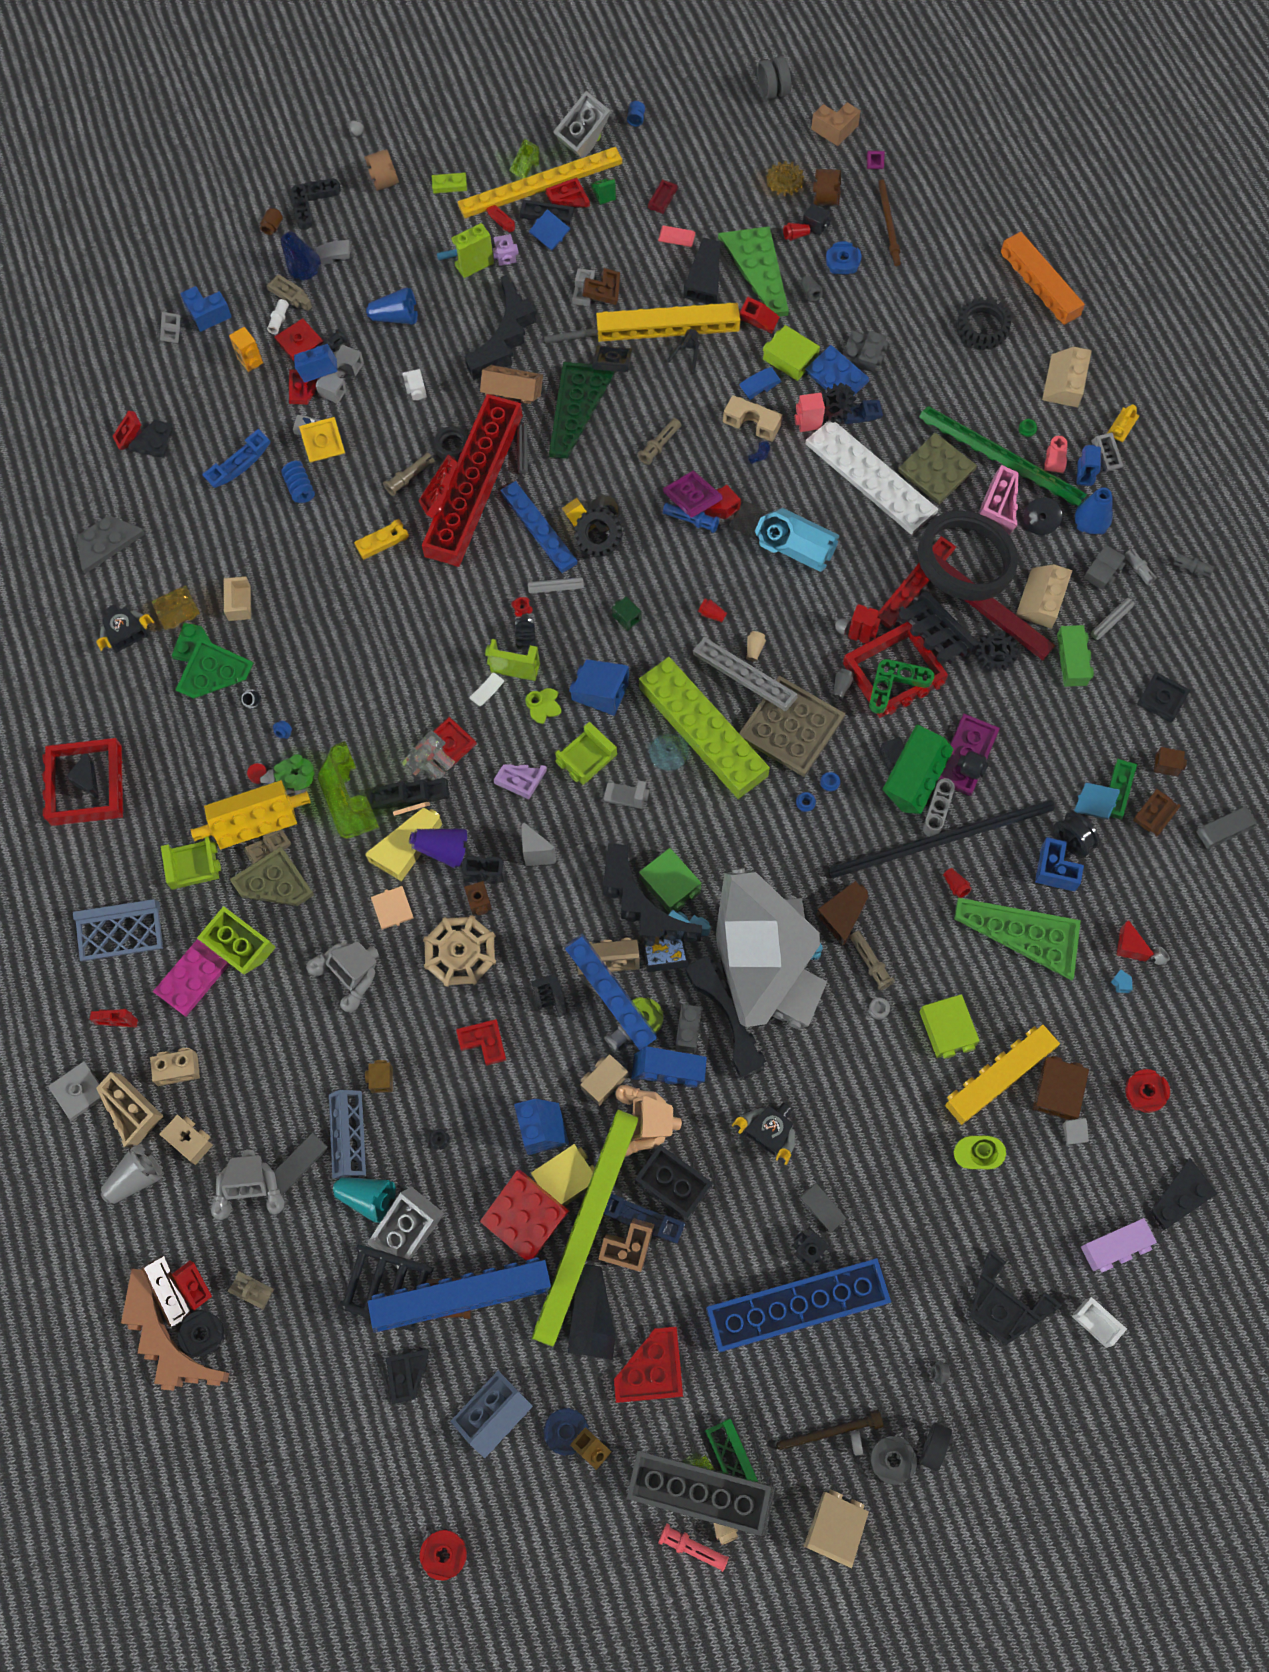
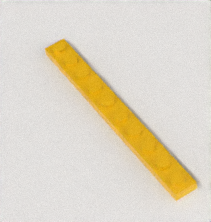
[458,147,622,218]

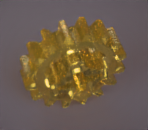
[766,161,804,196]

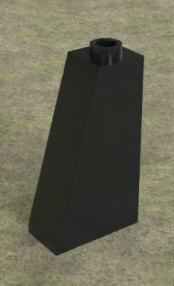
[683,237,720,305]

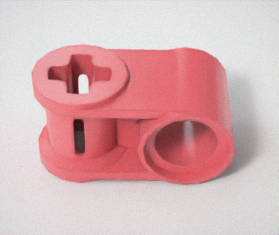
[1044,436,1068,473]

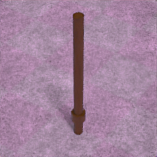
[878,180,901,266]

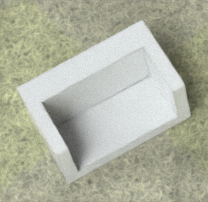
[1072,1297,1127,1348]

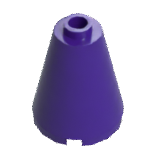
[409,828,467,868]

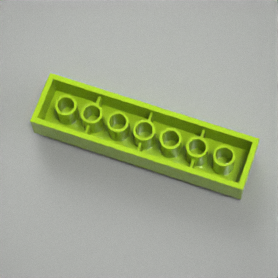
[639,657,770,799]

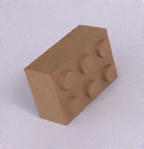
[480,365,543,404]

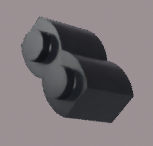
[462,856,505,884]

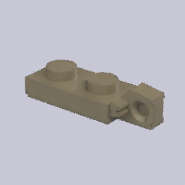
[267,274,312,311]

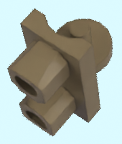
[228,1271,274,1310]

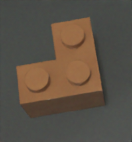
[811,102,861,146]
[598,1218,654,1272]

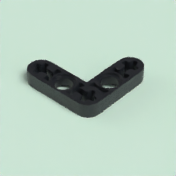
[291,178,341,230]

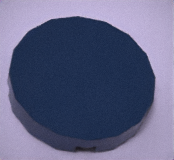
[544,1408,588,1456]

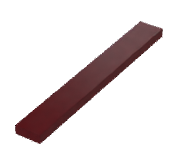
[934,553,1056,660]

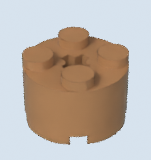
[364,149,399,191]

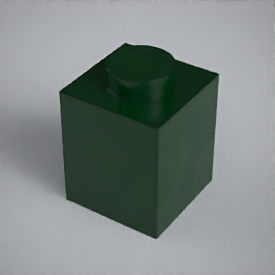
[612,596,642,631]

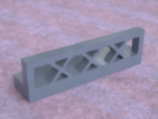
[329,1090,366,1179]

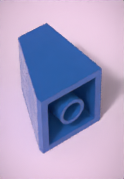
[569,659,629,716]
[514,1099,569,1155]

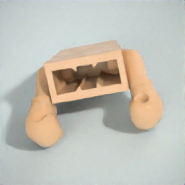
[615,1085,682,1157]

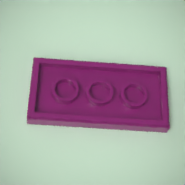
[937,713,1000,796]

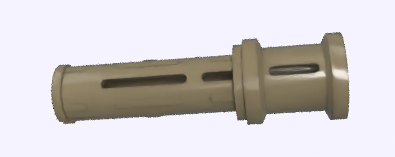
[638,418,682,465]
[383,453,434,496]
[849,931,895,990]

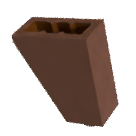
[816,881,869,946]

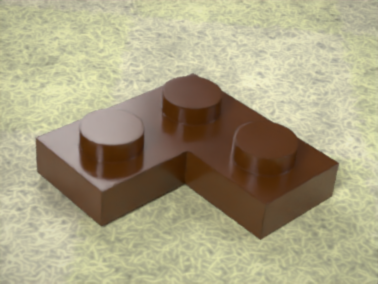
[582,268,620,305]

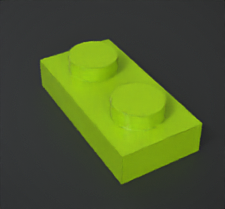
[432,173,467,194]

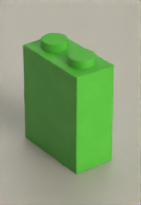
[639,848,701,913]

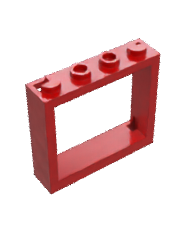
[843,622,948,718]
[42,738,123,826]

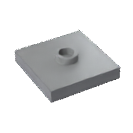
[48,1061,102,1121]

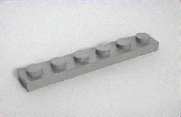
[693,637,798,711]

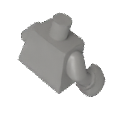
[307,942,379,1012]
[211,1150,285,1220]

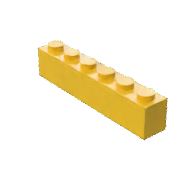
[945,1025,1060,1125]

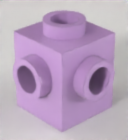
[492,234,518,266]

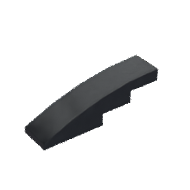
[366,777,449,810]

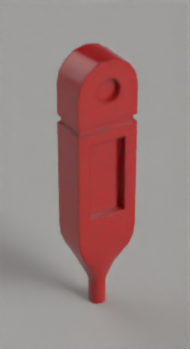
[486,205,515,232]

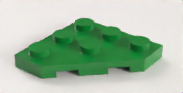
[176,638,254,699]

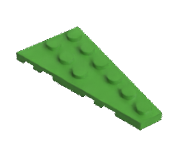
[718,226,789,317]
[954,898,1081,981]

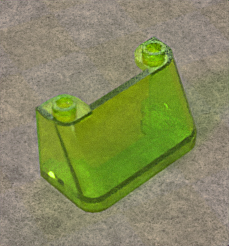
[318,741,379,839]

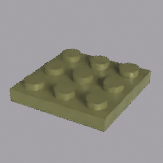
[898,432,977,505]

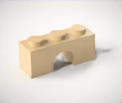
[723,395,782,442]

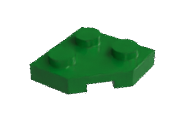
[172,622,212,662]

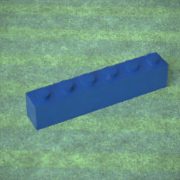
[565,933,657,1050]

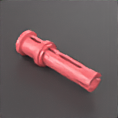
[658,1523,729,1572]

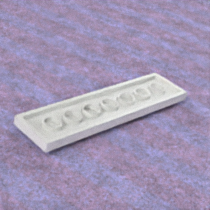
[805,421,938,535]

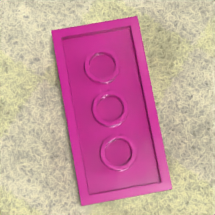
[153,939,230,1017]

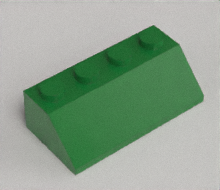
[882,725,954,814]

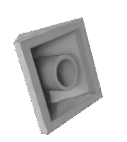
[521,823,557,866]

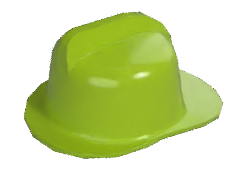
[954,1135,1006,1169]

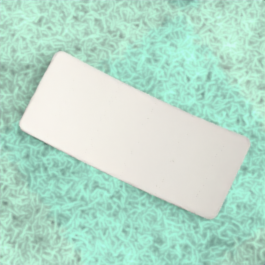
[469,672,504,706]

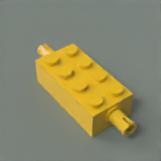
[190,780,311,850]

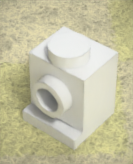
[402,369,427,400]

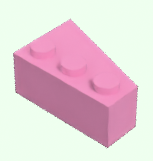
[978,465,1018,535]

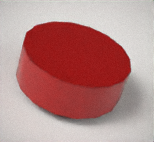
[247,763,268,784]

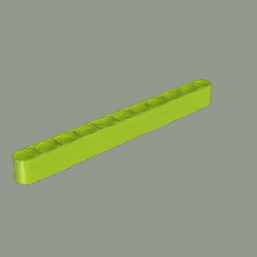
[532,1110,638,1347]

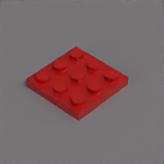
[480,1169,569,1261]

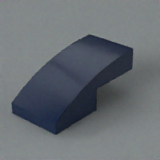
[843,400,883,424]

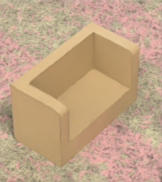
[224,577,251,621]

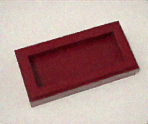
[648,179,678,214]

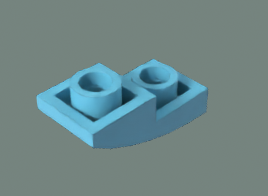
[669,910,711,936]

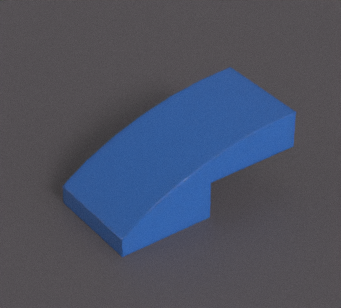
[739,367,781,400]

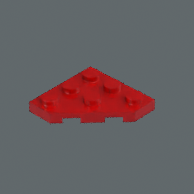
[418,454,457,518]
[614,1327,683,1403]

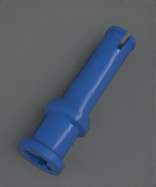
[663,503,720,533]

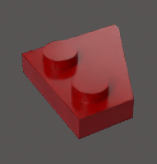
[89,1009,138,1028]

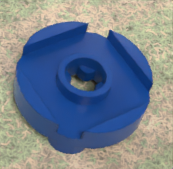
[826,241,861,274]

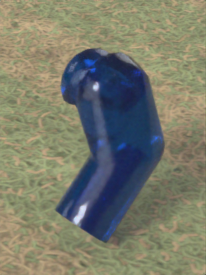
[748,441,770,464]

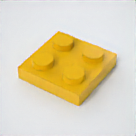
[299,417,345,463]

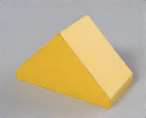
[562,498,596,531]

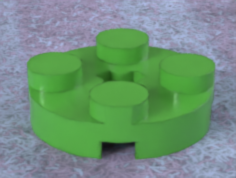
[274,754,315,791]

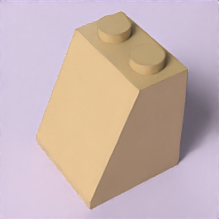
[804,1489,869,1568]

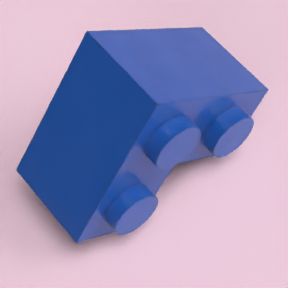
[180,286,232,332]
[1035,837,1084,892]

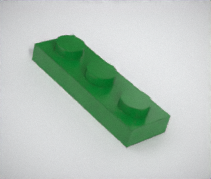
[1109,759,1137,820]

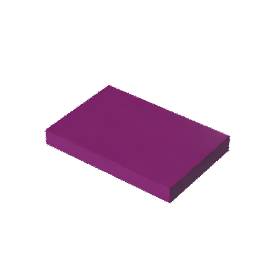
[663,470,723,518]

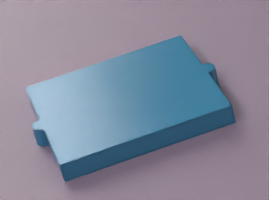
[1074,783,1120,820]

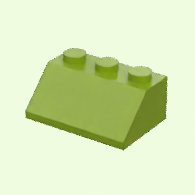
[197,906,276,975]

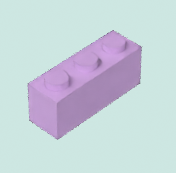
[1081,1218,1157,1273]

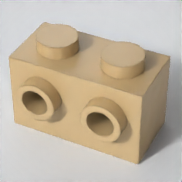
[150,1048,200,1086]

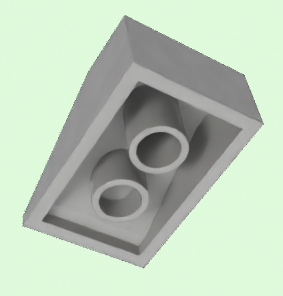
[553,91,611,158]
[367,1187,444,1269]

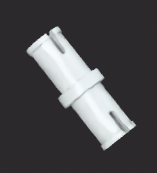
[267,299,289,334]

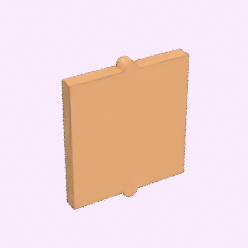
[393,802,430,816]
[371,886,414,930]

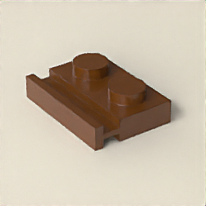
[1133,789,1181,837]

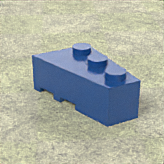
[631,1047,707,1088]

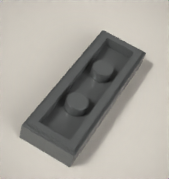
[274,1133,328,1195]

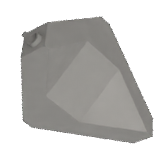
[716,868,820,1027]

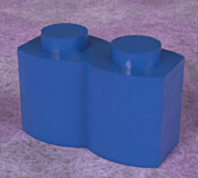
[1077,445,1101,486]

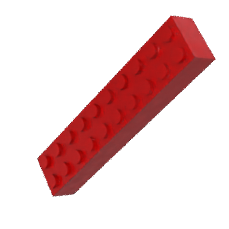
[422,394,523,567]

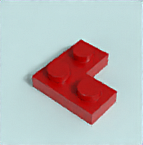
[456,1019,507,1066]

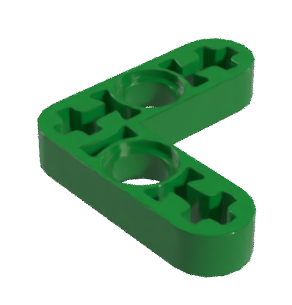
[869,659,934,714]

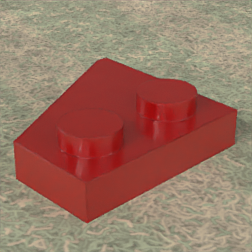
[545,177,590,207]
[289,369,319,405]

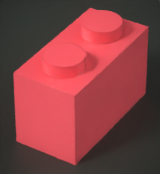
[794,392,825,432]

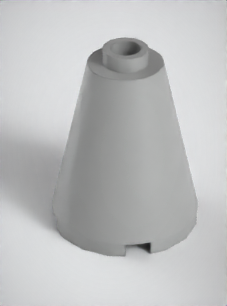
[101,1145,163,1204]

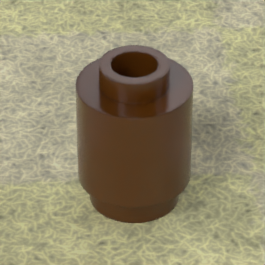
[260,208,283,235]

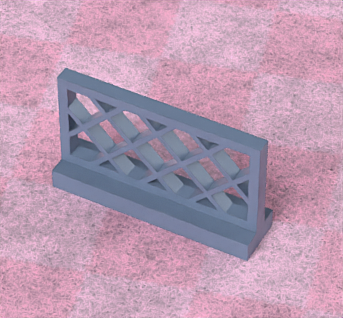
[73,899,163,962]

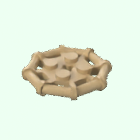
[423,915,496,987]

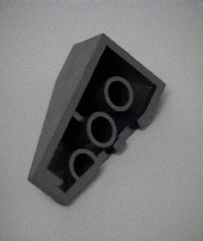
[568,1265,616,1360]

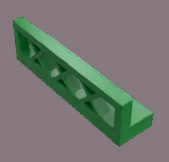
[705,1418,758,1482]

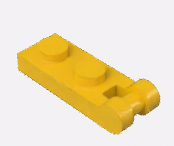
[354,519,409,560]

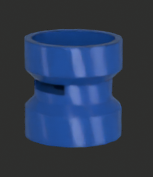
[627,101,645,127]

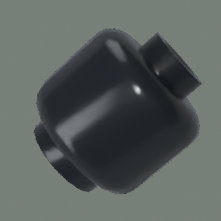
[957,751,989,780]

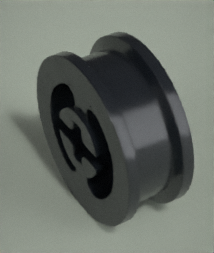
[1054,811,1100,858]

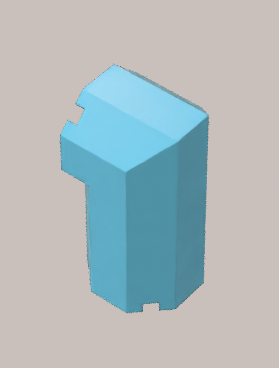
[755,508,839,572]

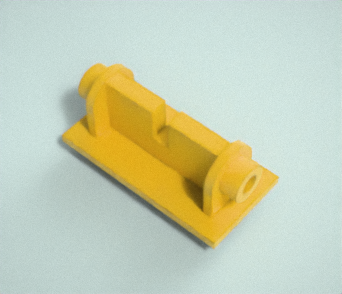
[1107,405,1139,443]

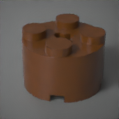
[813,169,841,206]

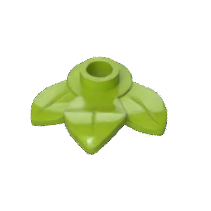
[525,688,561,724]

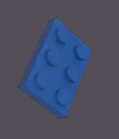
[805,345,869,396]

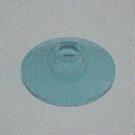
[649,734,689,771]

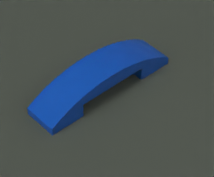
[202,429,271,488]

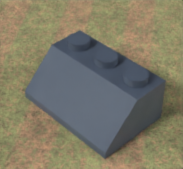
[450,1370,533,1458]

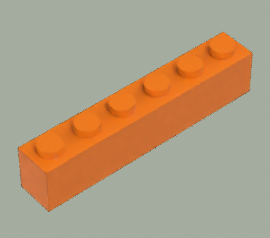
[1001,232,1085,325]

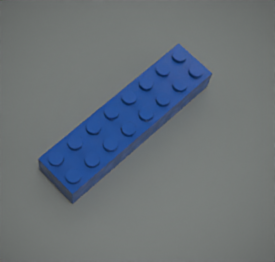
[368,1258,551,1333]
[706,1258,891,1353]

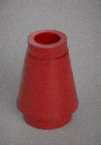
[783,223,810,241]
[698,598,727,623]
[943,868,972,898]

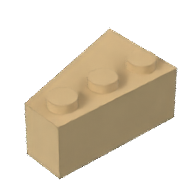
[96,1072,164,1148]

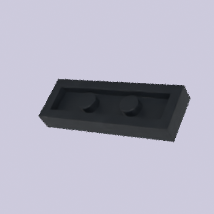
[519,200,574,225]

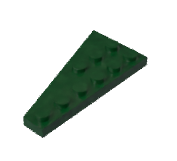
[549,362,616,459]

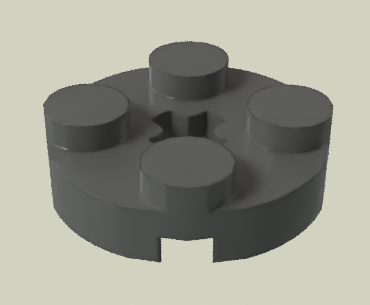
[870,1436,917,1485]

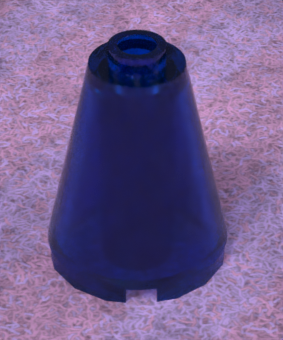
[281,232,321,281]

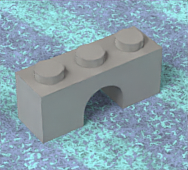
[316,345,364,404]

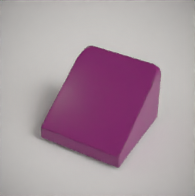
[866,151,885,169]

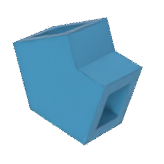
[1111,970,1133,993]

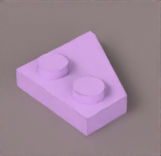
[494,765,547,799]

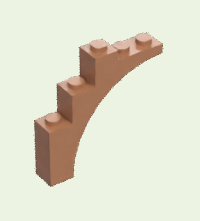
[121,1269,229,1391]

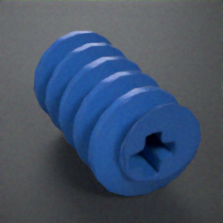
[281,460,315,503]

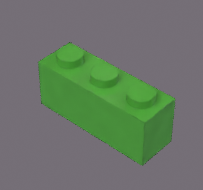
[1057,625,1094,687]

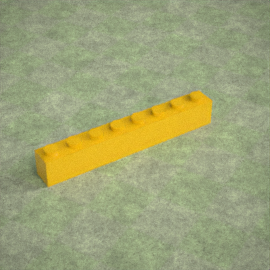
[596,303,740,342]

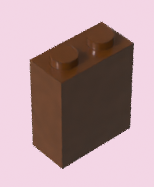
[1032,1056,1089,1120]

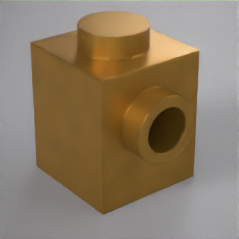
[365,1060,393,1093]
[570,1427,611,1470]

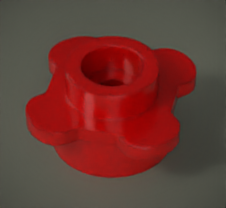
[511,597,533,617]

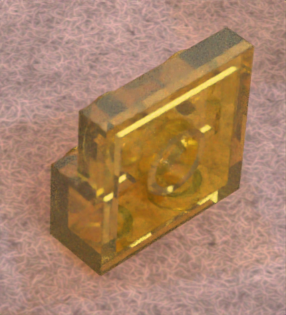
[151,585,200,630]

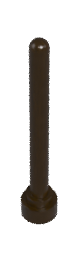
[776,1409,884,1450]

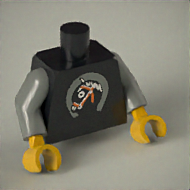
[96,605,155,653]
[732,1102,795,1165]

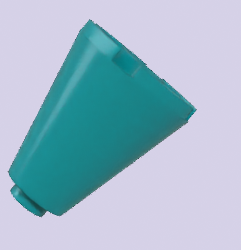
[333,1177,396,1223]

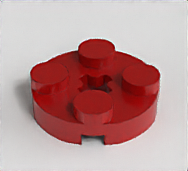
[1125,1069,1170,1113]
[420,1530,467,1581]

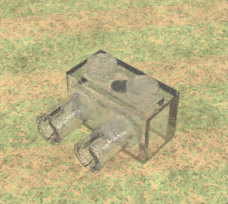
[401,730,455,779]

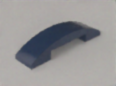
[603,1193,685,1244]

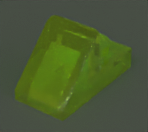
[509,138,539,179]

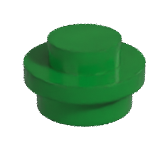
[1018,419,1037,437]

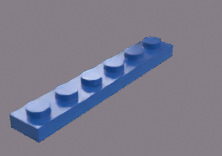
[500,481,577,573]

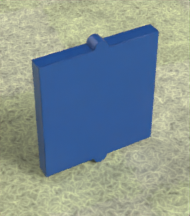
[529,209,570,251]

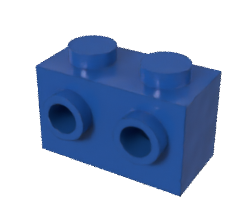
[294,344,338,383]

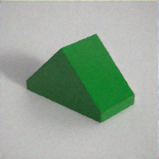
[590,178,616,205]

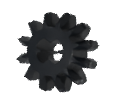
[515,617,535,650]

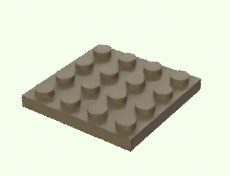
[739,676,846,777]

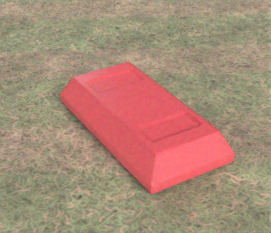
[658,225,696,247]

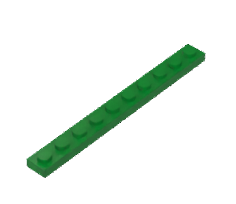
[919,406,1087,506]

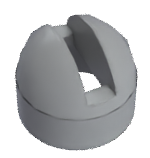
[349,121,364,136]
[835,618,851,635]
[1151,947,1170,965]

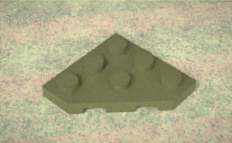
[230,846,314,906]

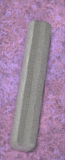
[528,577,584,593]
[1091,598,1134,640]

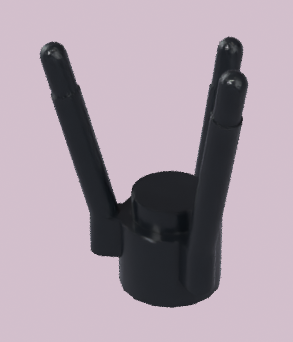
[667,329,700,374]

